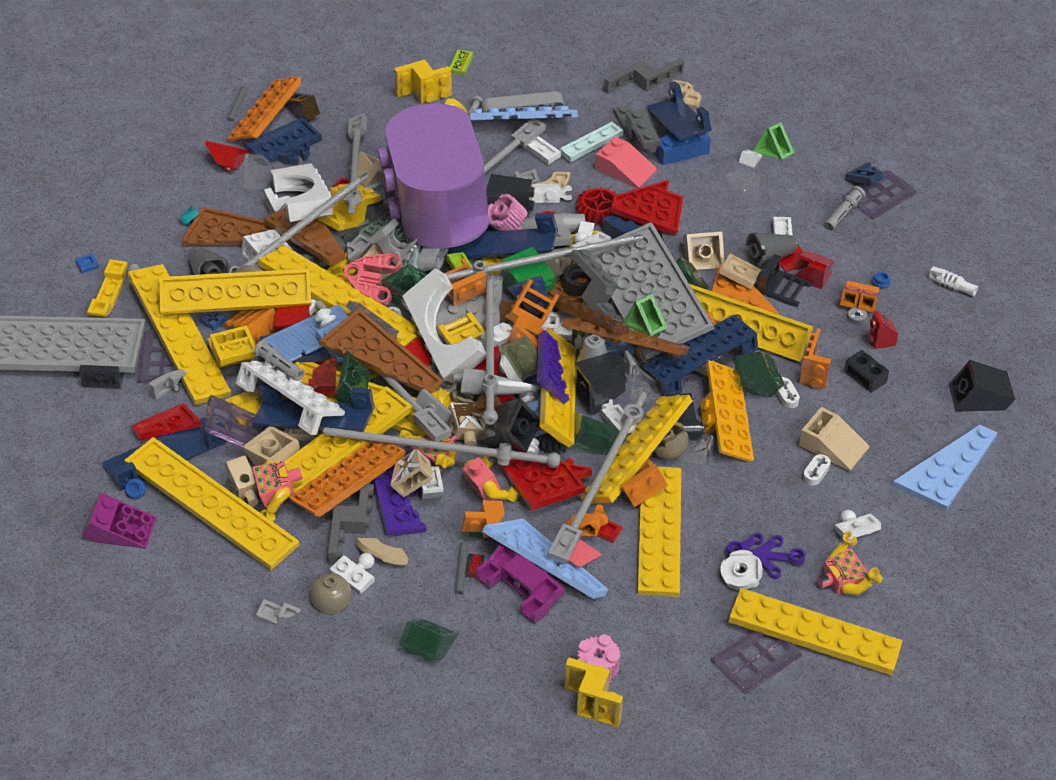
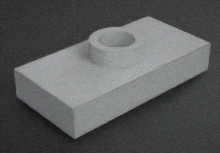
[415,389,452,423]

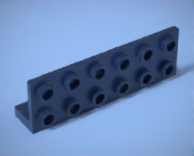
[647,81,712,141]
[449,213,558,259]
[643,315,758,397]
[252,383,375,432]
[103,416,227,490]

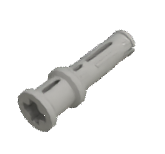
[824,186,866,230]
[254,340,304,381]

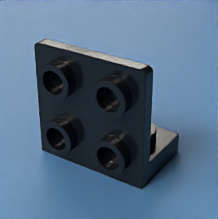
[79,365,125,388]

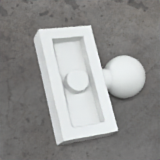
[572,232,611,248]
[835,510,881,540]
[330,553,375,594]

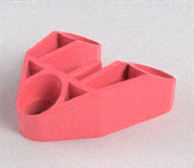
[344,253,402,306]

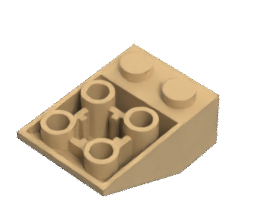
[799,407,870,471]

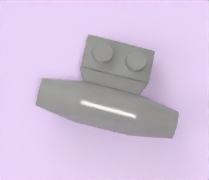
[521,213,586,247]

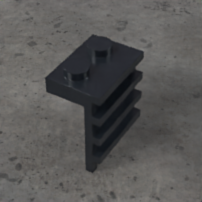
[757,254,813,307]

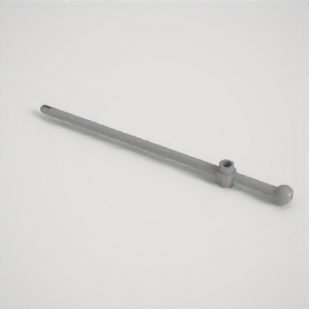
[229,173,369,273]
[446,234,643,281]
[482,275,498,425]
[323,427,560,468]

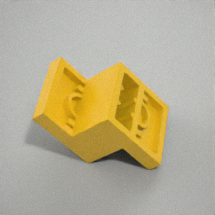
[394,59,452,104]
[316,183,381,231]
[207,325,257,368]
[564,658,623,727]

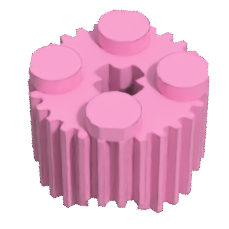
[488,194,528,231]
[577,634,621,683]

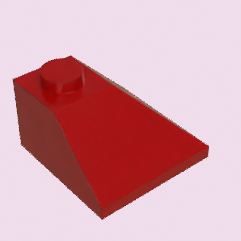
[205,140,249,171]

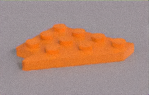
[712,265,779,315]

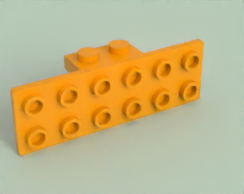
[700,361,754,462]

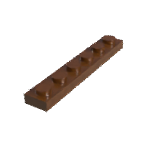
[551,296,630,334]

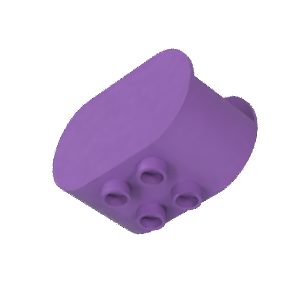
[378,103,489,248]

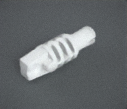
[928,266,978,297]

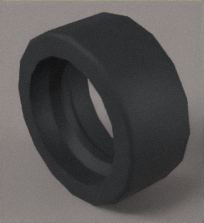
[564,263,592,296]

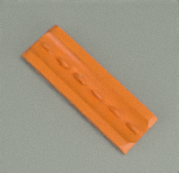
[227,76,301,142]
[289,441,406,517]

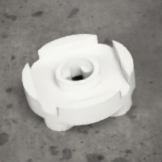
[721,550,763,590]

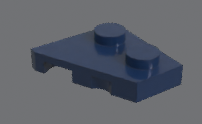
[845,162,883,186]
[508,275,549,316]

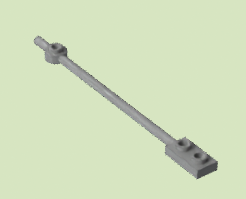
[343,113,367,214]
[484,118,546,174]
[315,300,452,441]
[547,392,647,565]

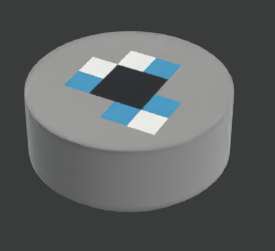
[848,307,867,325]

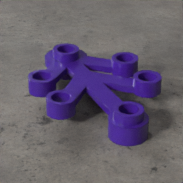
[725,532,806,579]

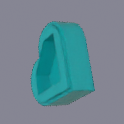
[179,205,199,225]

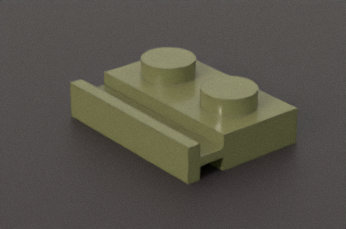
[501,335,538,378]

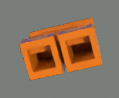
[840,281,879,312]

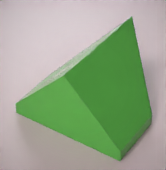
[753,122,794,160]
[623,294,667,336]

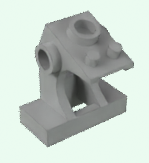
[369,218,418,264]

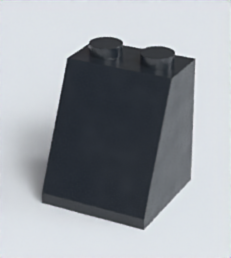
[486,174,535,217]
[575,350,627,414]
[948,360,1015,412]
[480,399,540,453]

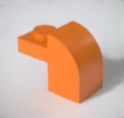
[461,500,504,538]

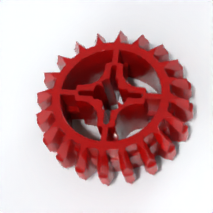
[575,186,620,227]

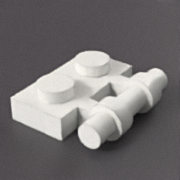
[541,309,576,341]

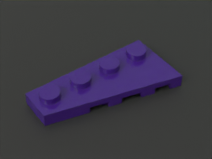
[537,330,569,404]
[372,469,427,536]

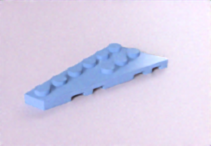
[467,106,578,120]
[893,425,997,510]
[482,519,609,599]

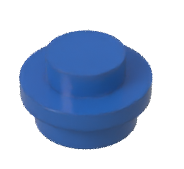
[872,272,891,288]
[125,479,146,499]

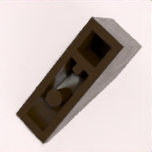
[284,92,320,121]

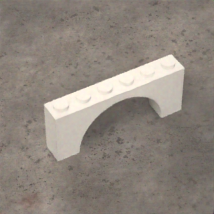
[270,163,335,222]
[403,268,486,384]

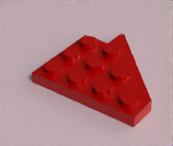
[609,180,684,236]
[498,459,592,511]

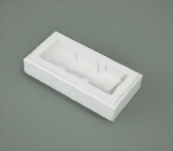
[773,217,793,236]

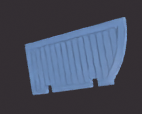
[263,304,347,362]

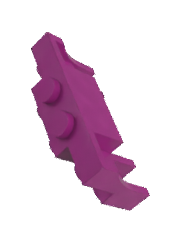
[475,544,564,624]

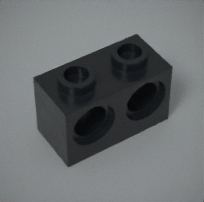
[844,350,889,393]

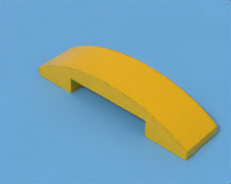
[87,260,128,317]

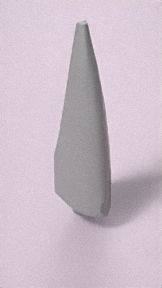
[453,368,541,395]

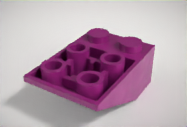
[82,493,157,549]

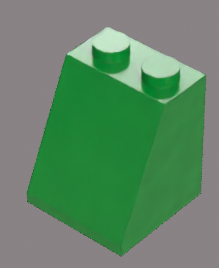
[500,247,556,292]

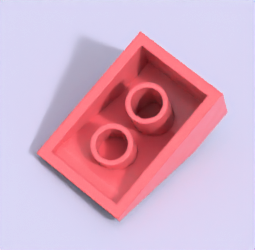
[595,136,657,188]

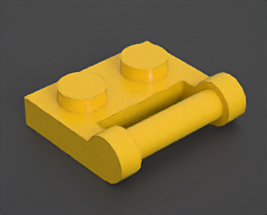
[437,312,485,345]

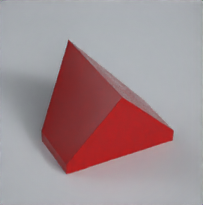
[794,263,832,289]

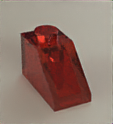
[308,356,336,398]

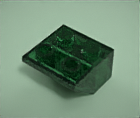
[733,351,784,398]

